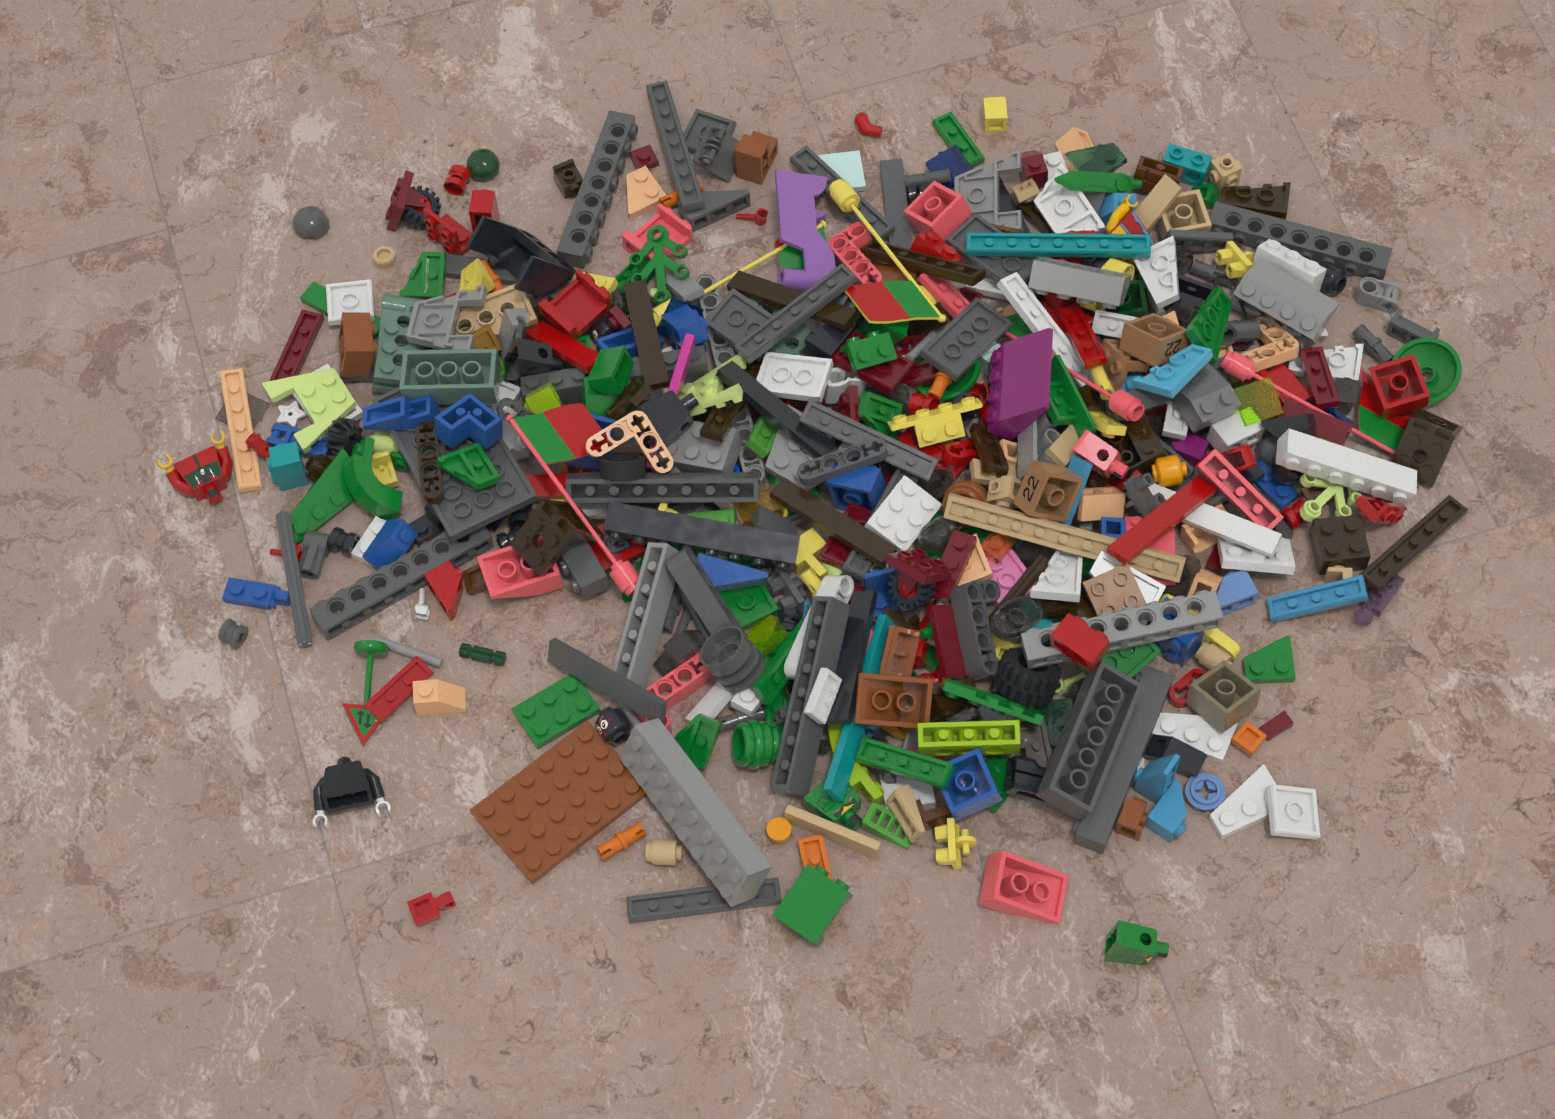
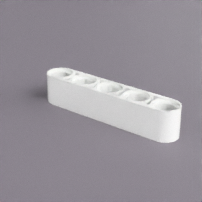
[784,575,854,679]

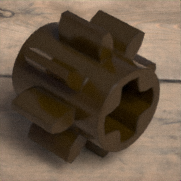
[305,454,333,483]

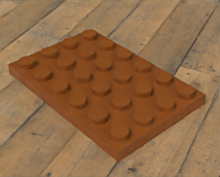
[470,720,647,885]

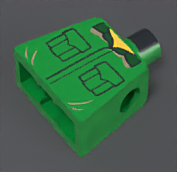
[803,779,863,831]
[1104,920,1169,966]

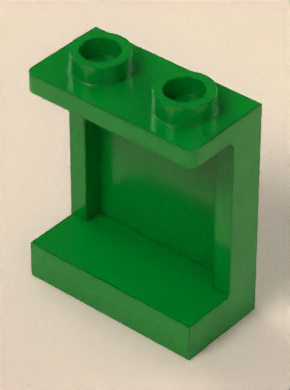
[773,864,853,947]

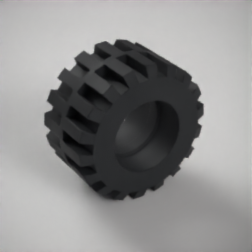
[993,647,1062,707]

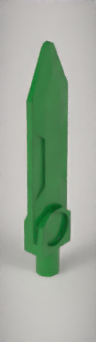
[1054,171,1142,193]

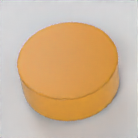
[766,817,792,844]

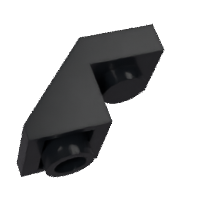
[1143,734,1207,777]

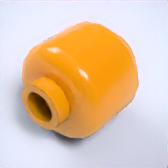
[1151,455,1187,488]

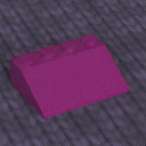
[986,328,1053,441]

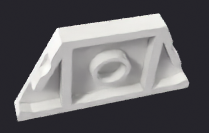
[1034,163,1106,234]

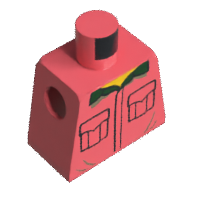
[1073,430,1129,479]

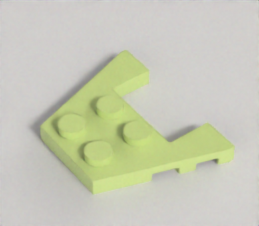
[679,354,747,416]
[262,368,356,454]

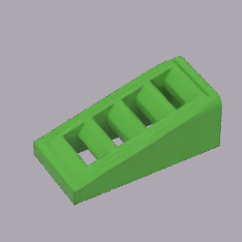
[862,802,911,850]

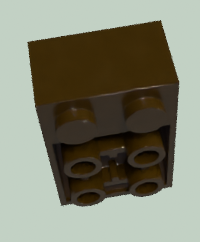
[1093,413,1167,486]

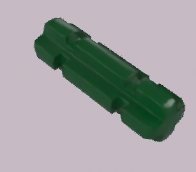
[459,643,507,666]

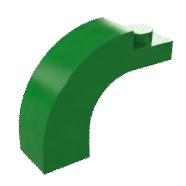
[344,436,403,520]

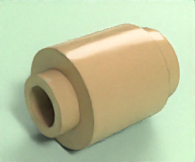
[1195,641,1233,671]
[645,840,683,866]

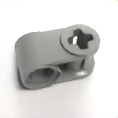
[1355,277,1402,313]

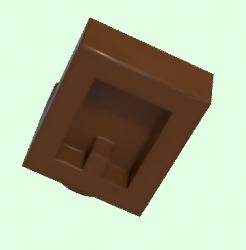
[463,564,487,595]

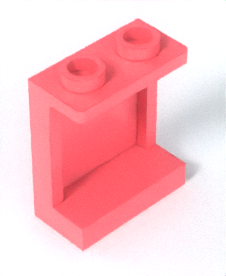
[622,203,693,272]

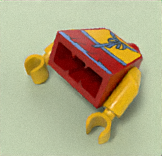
[1105,194,1156,264]

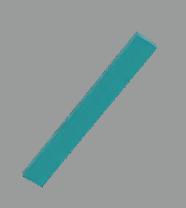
[966,233,1151,258]
[823,614,896,802]

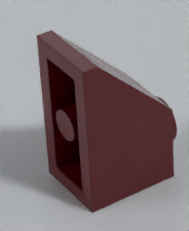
[1019,150,1048,189]

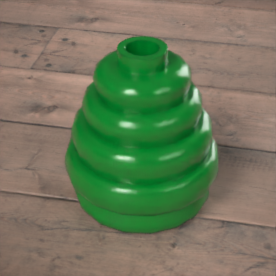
[732,720,783,769]

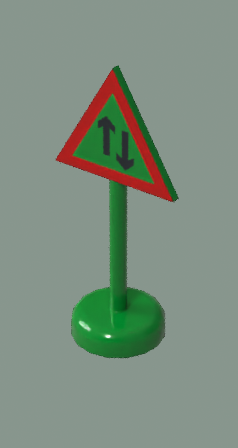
[342,640,389,746]

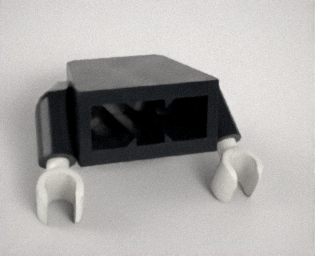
[313,757,391,830]

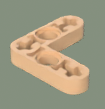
[1241,316,1299,372]
[585,411,673,474]

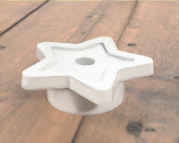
[277,401,306,428]

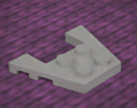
[955,150,1023,233]
[406,285,487,350]
[765,404,860,492]

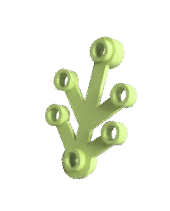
[1299,473,1362,522]

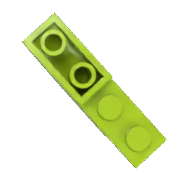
[828,724,884,805]

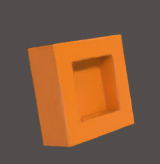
[1231,721,1267,757]

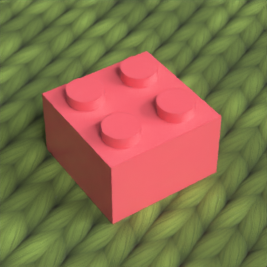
[903,181,973,242]

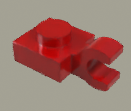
[407,891,456,927]

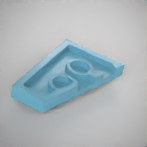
[1132,344,1213,398]

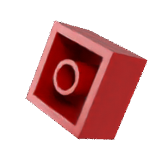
[1367,354,1430,420]

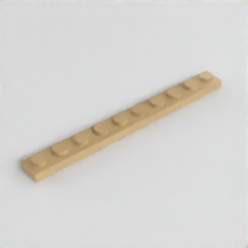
[943,493,1186,583]

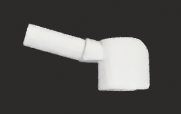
[415,588,431,620]

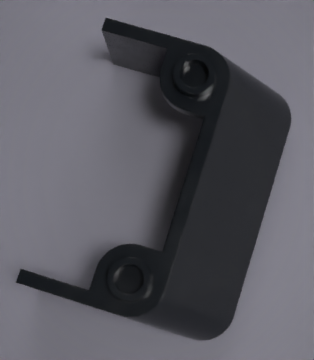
[465,215,576,299]

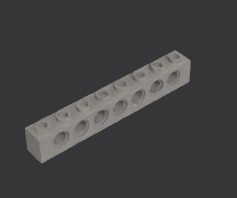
[1021,590,1224,670]

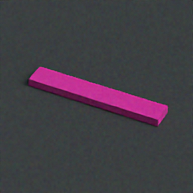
[646,333,696,473]

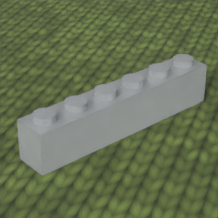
[612,542,679,689]

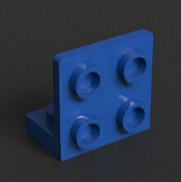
[864,567,918,622]

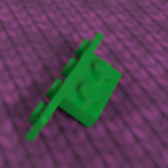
[1047,355,1097,438]

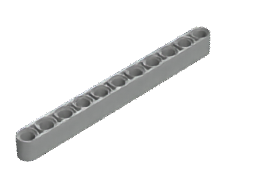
[695,273,766,493]

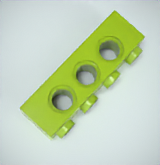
[918,720,1021,757]

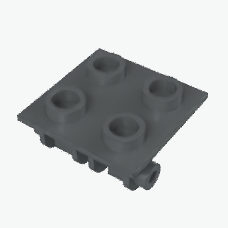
[692,122,740,183]

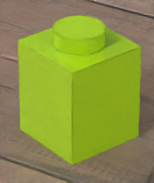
[524,382,562,414]

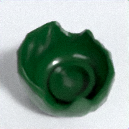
[466,148,500,182]

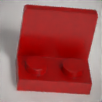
[423,207,472,256]

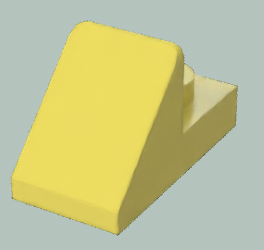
[459,258,495,294]

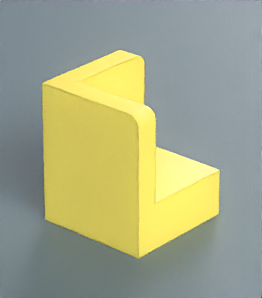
[983,97,1008,132]

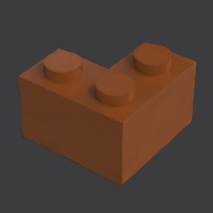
[733,131,778,185]

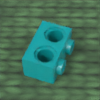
[1162,143,1212,186]

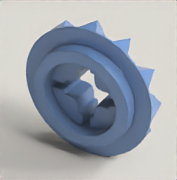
[1185,773,1226,812]

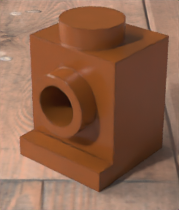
[1115,797,1149,841]

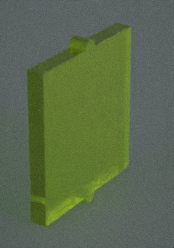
[1233,377,1284,426]
[747,613,789,656]

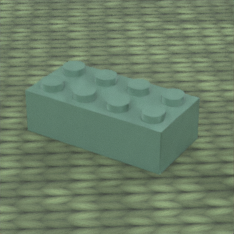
[399,349,501,405]

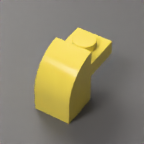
[793,527,827,581]

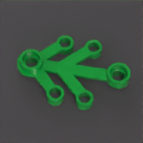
[629,225,690,306]

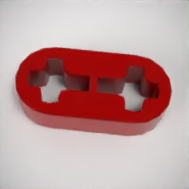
[941,439,979,466]
[1168,668,1206,708]

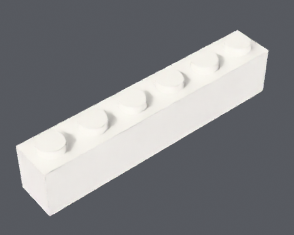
[1276,429,1417,505]

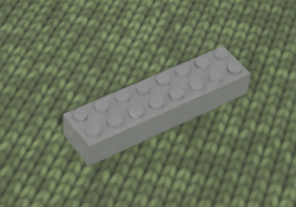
[619,718,772,907]

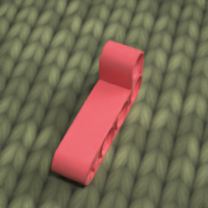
[829,222,884,284]
[635,652,714,734]

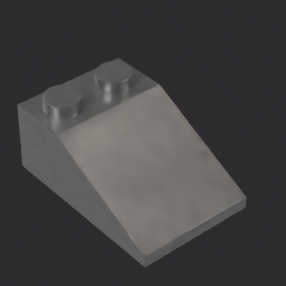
[1173,363,1242,433]

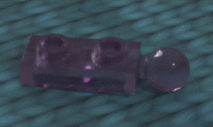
[1353,575,1405,627]

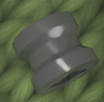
[218,619,248,649]

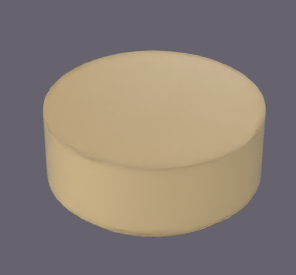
[373,246,396,269]

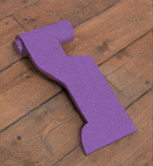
[775,170,835,292]

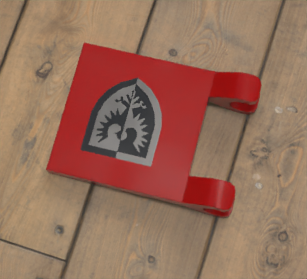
[588,503,646,572]

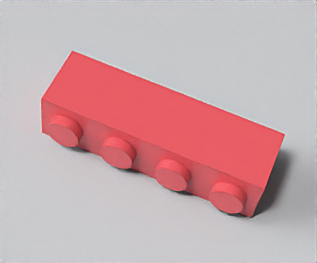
[1195,449,1284,530]

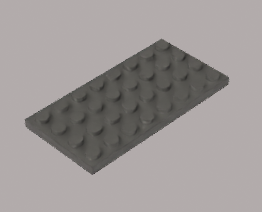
[372,387,538,542]

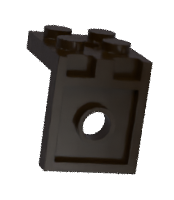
[1391,408,1463,487]
[510,500,604,576]

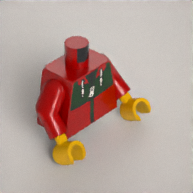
[157,430,233,504]

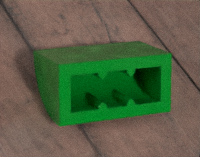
[587,346,634,395]

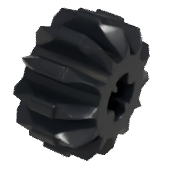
[325,417,364,457]

